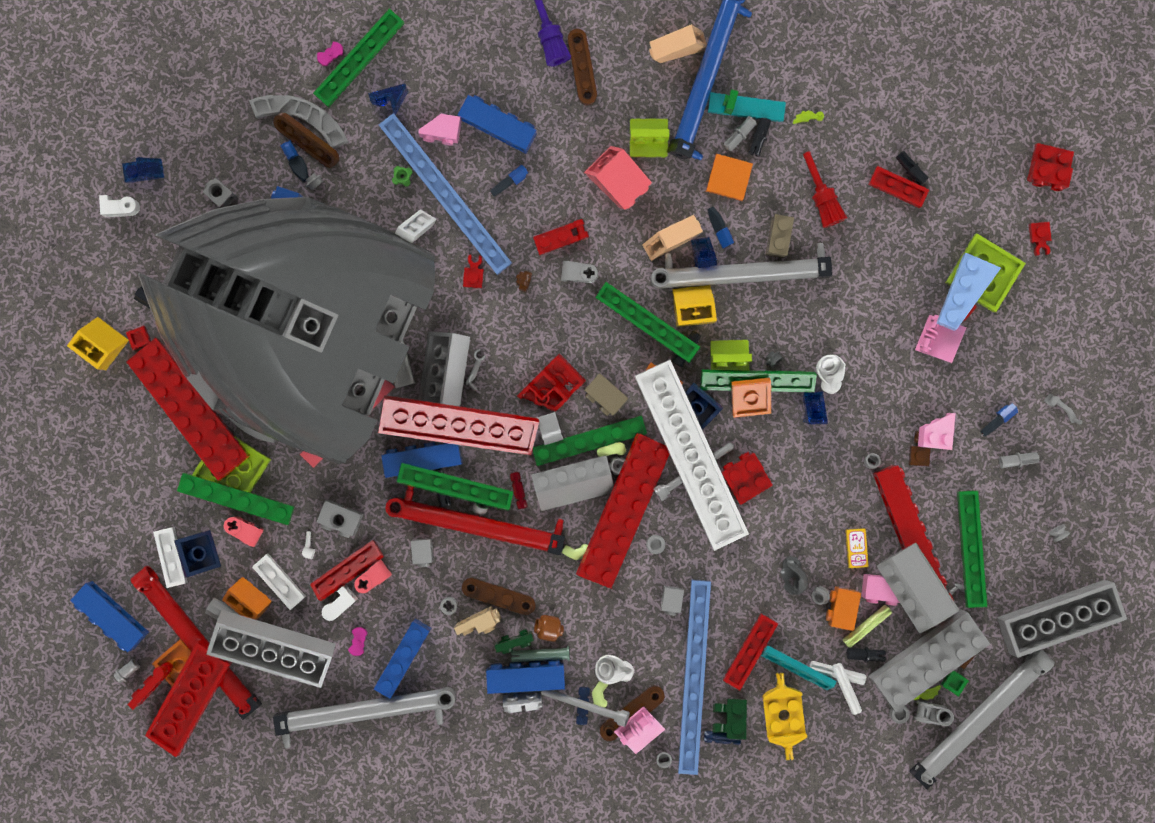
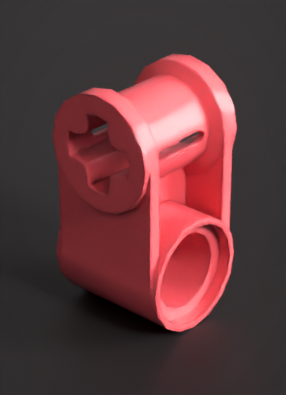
[224,516,264,547]
[354,560,392,593]

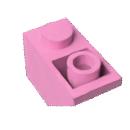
[419,114,462,146]
[861,574,900,606]

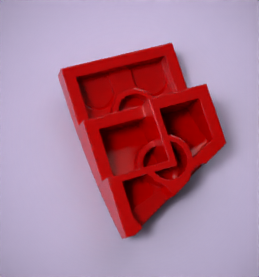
[517,353,586,412]

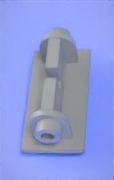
[503,691,543,714]

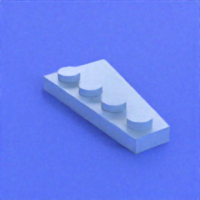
[937,253,1001,331]

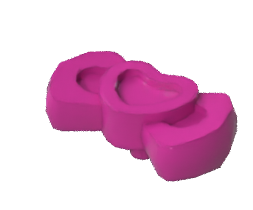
[317,42,344,67]
[348,627,368,656]

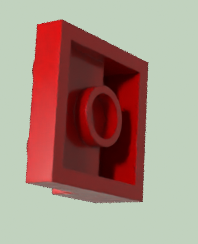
[1027,143,1074,191]
[721,452,773,505]

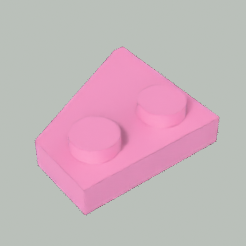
[918,413,956,450]

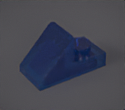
[368,83,408,115]
[122,157,164,183]
[691,237,717,268]
[803,392,828,424]

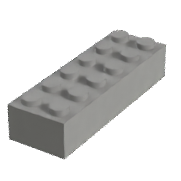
[997,580,1127,658]
[206,610,336,688]
[868,610,990,712]

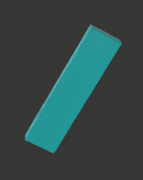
[708,92,786,122]
[760,646,837,690]

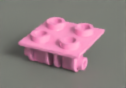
[915,315,967,363]
[614,706,665,754]

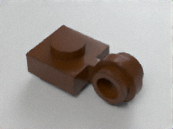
[515,271,533,293]
[909,431,931,466]

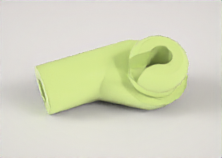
[597,442,626,457]
[561,544,588,560]
[592,681,609,708]

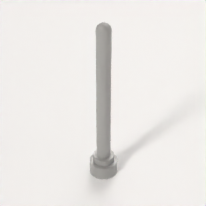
[654,443,734,501]
[540,690,630,727]

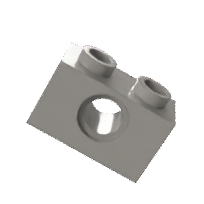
[317,500,364,538]

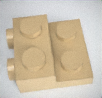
[454,606,501,636]

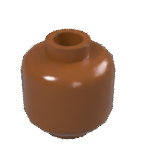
[534,615,564,642]

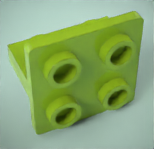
[630,119,669,157]
[710,340,752,370]

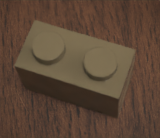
[765,214,794,258]
[584,373,629,416]

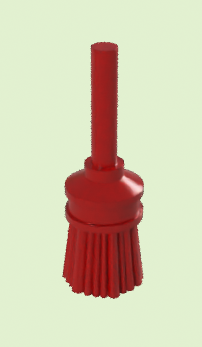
[803,151,847,229]

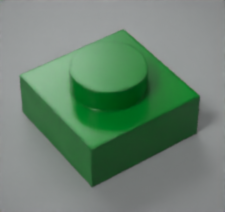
[722,89,739,115]
[940,671,969,697]

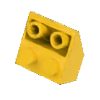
[672,285,717,327]
[67,317,129,370]

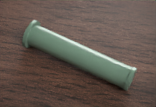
[511,646,570,663]

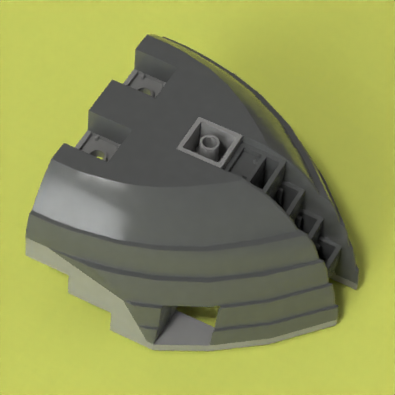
[138,197,435,464]

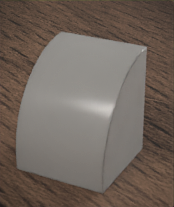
[537,412,563,445]

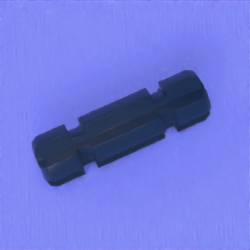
[576,686,590,725]
[703,731,741,745]

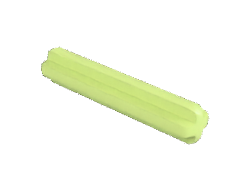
[843,605,892,648]

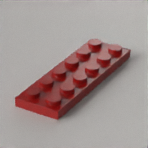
[145,641,232,757]

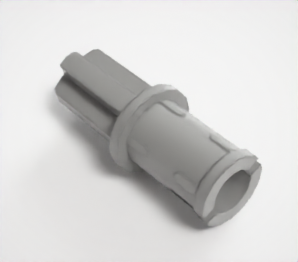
[724,116,757,151]
[999,452,1039,469]

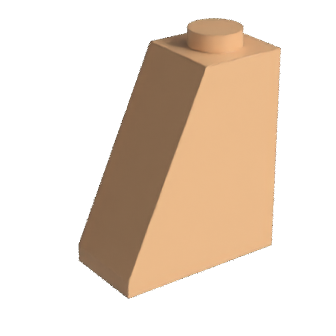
[649,24,707,63]
[643,215,703,261]

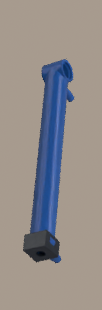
[667,0,752,160]

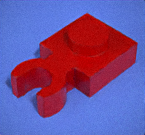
[1029,222,1052,256]
[463,255,484,289]

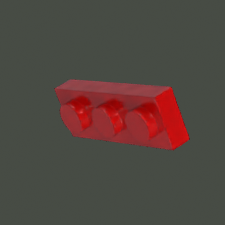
[868,166,929,208]

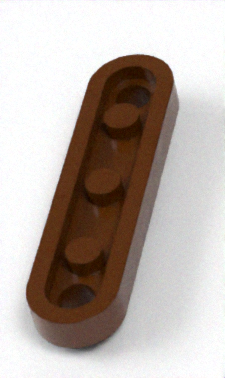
[568,29,597,106]
[273,113,339,168]
[462,577,536,615]
[600,685,665,741]

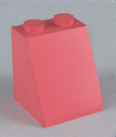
[584,146,652,210]

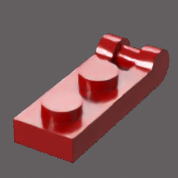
[533,219,589,256]
[127,662,173,710]

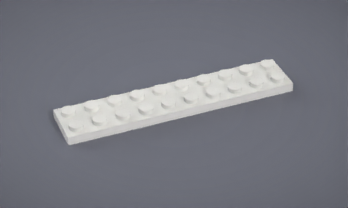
[634,360,749,551]

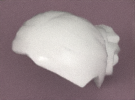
[816,355,846,394]
[595,655,634,684]

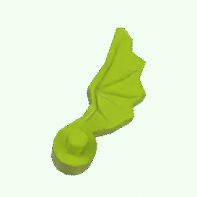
[793,110,824,124]
[913,685,941,700]

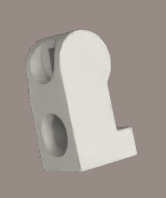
[99,195,140,217]
[322,585,358,621]

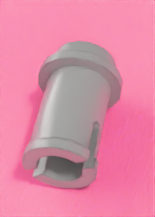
[114,659,140,683]

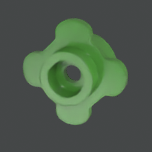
[392,166,413,187]

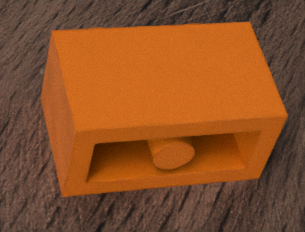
[222,577,272,620]
[826,586,861,631]

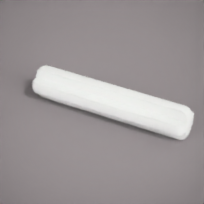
[809,661,866,685]
[832,663,862,715]

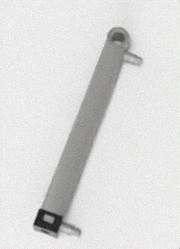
[650,243,832,289]
[909,649,1055,790]
[273,687,456,749]

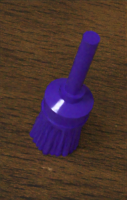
[534,0,571,67]

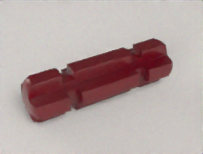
[510,472,527,509]

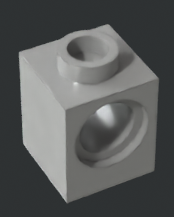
[203,178,237,208]
[411,538,434,567]
[660,585,684,616]

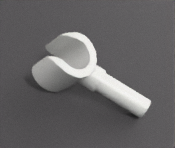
[302,531,315,559]

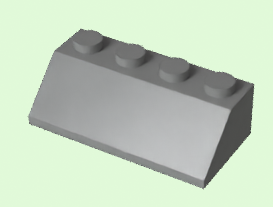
[418,332,470,407]
[531,455,614,511]
[877,543,960,634]

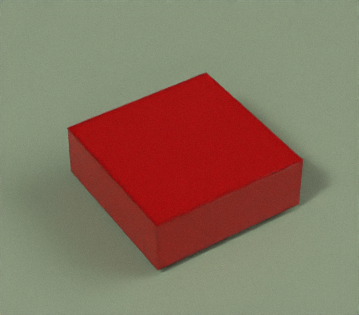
[126,325,151,350]

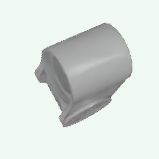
[561,261,598,283]
[913,700,954,726]

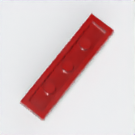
[310,540,384,601]
[723,613,778,690]

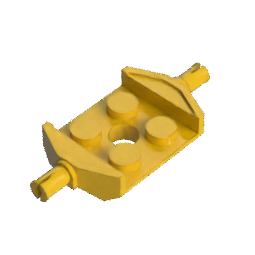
[762,673,807,760]

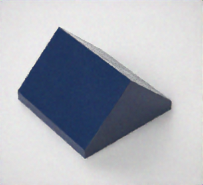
[685,383,723,430]
[174,530,221,578]

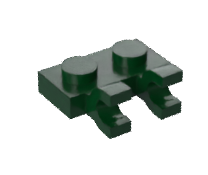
[494,629,535,654]
[712,699,747,740]

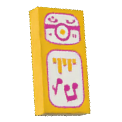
[845,528,869,568]

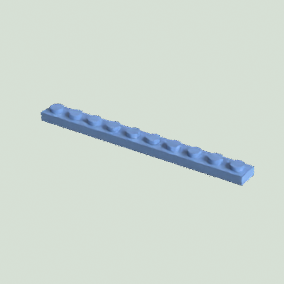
[379,113,512,275]
[678,580,711,775]

